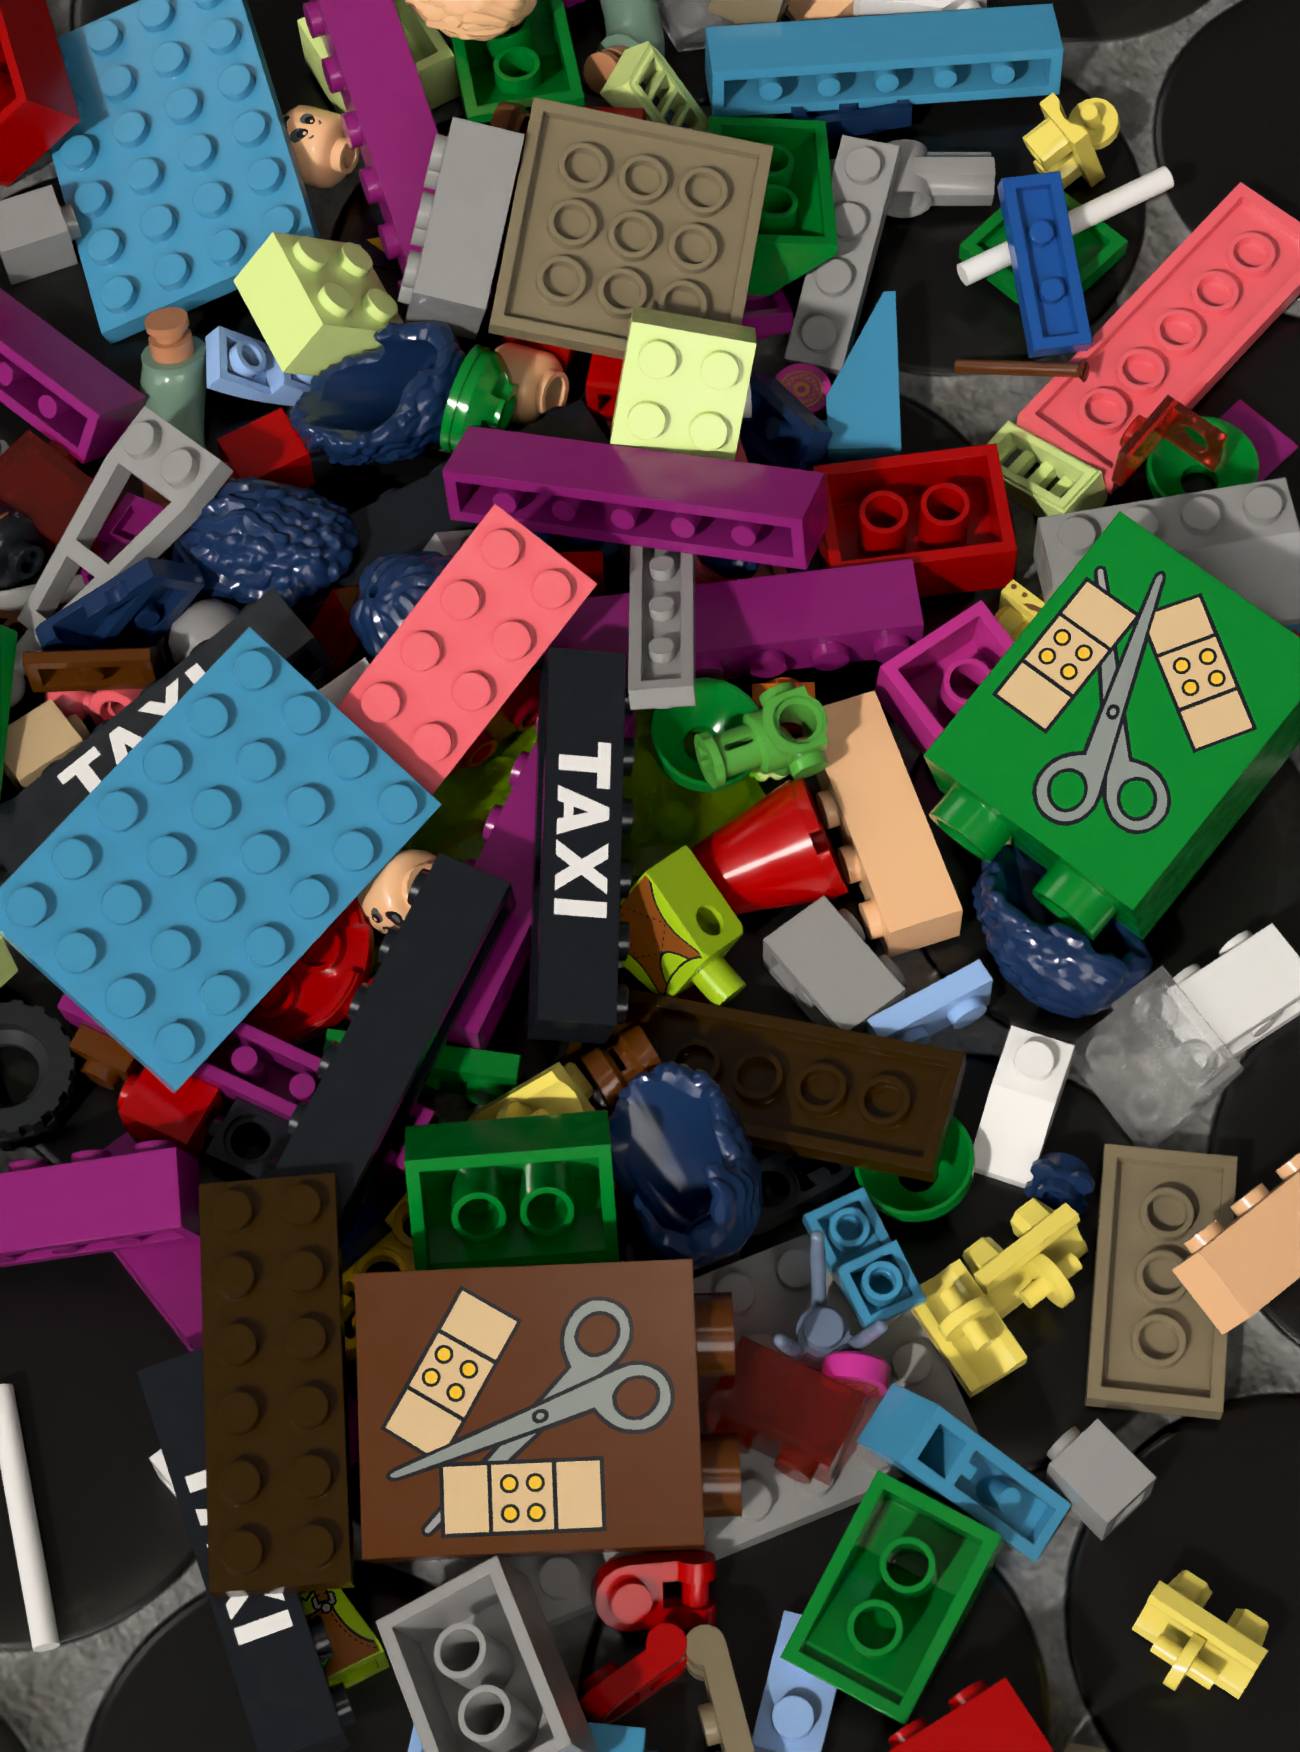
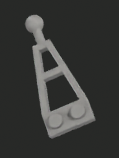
[10,406,233,708]

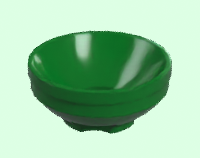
[440,344,519,453]
[1146,416,1259,499]
[649,678,759,792]
[854,1116,976,1222]

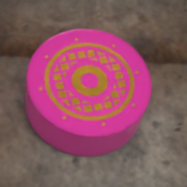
[775,363,831,420]
[820,1351,891,1398]

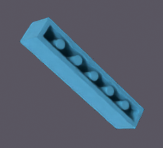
[705,3,1064,117]

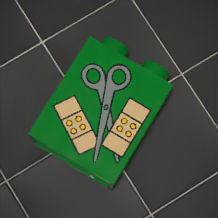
[923,511,1300,941]

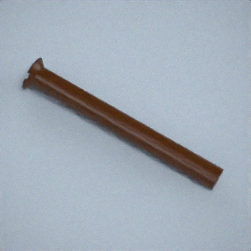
[954,358,1089,382]

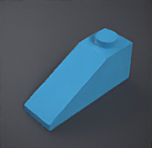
[820,291,901,464]
[856,1383,1072,1563]

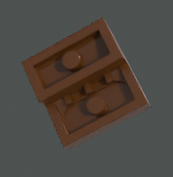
[22,646,168,695]

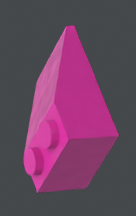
[875,600,1014,754]

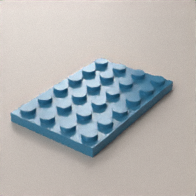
[50,0,321,344]
[0,627,442,1093]

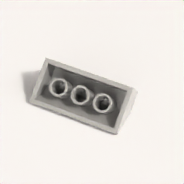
[1033,477,1300,626]

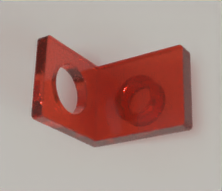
[1111,395,1228,487]

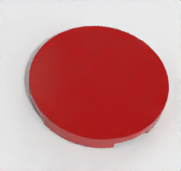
[242,897,374,1045]

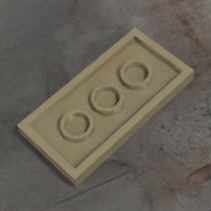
[1085,1144,1238,1420]

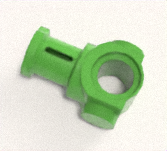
[694,682,829,789]

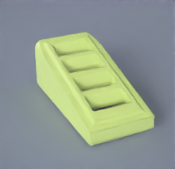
[600,41,708,132]
[987,420,1108,518]

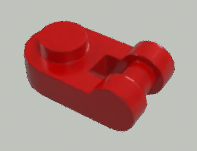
[590,1550,716,1632]
[579,1623,687,1724]

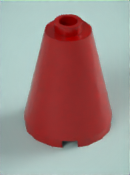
[690,778,849,915]

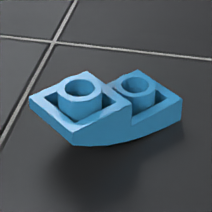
[802,1187,927,1329]

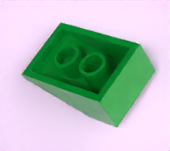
[448,0,585,123]
[780,1470,1004,1726]

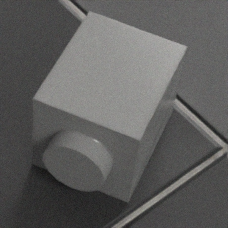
[0,184,82,285]
[1044,1418,1157,1541]

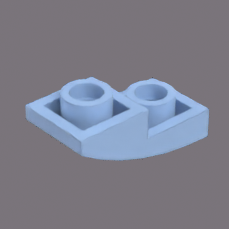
[205,326,313,406]

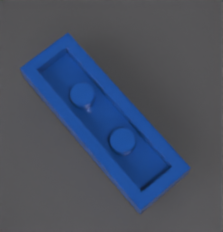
[997,171,1092,358]

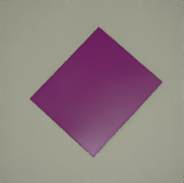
[1219,399,1299,482]

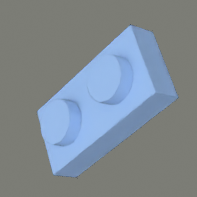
[866,959,993,1045]
[752,1610,837,1752]

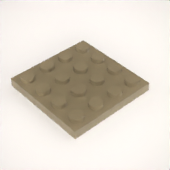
[488,97,773,360]

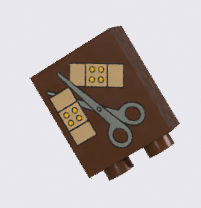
[354,1259,742,1563]

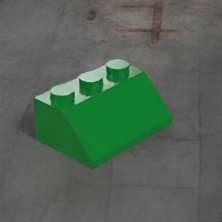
[706,116,838,295]
[404,1110,620,1271]

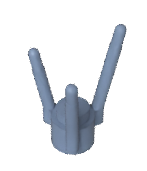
[774,1230,888,1369]

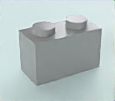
[763,895,906,1034]

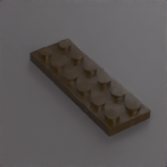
[562,989,967,1183]
[199,1173,355,1599]

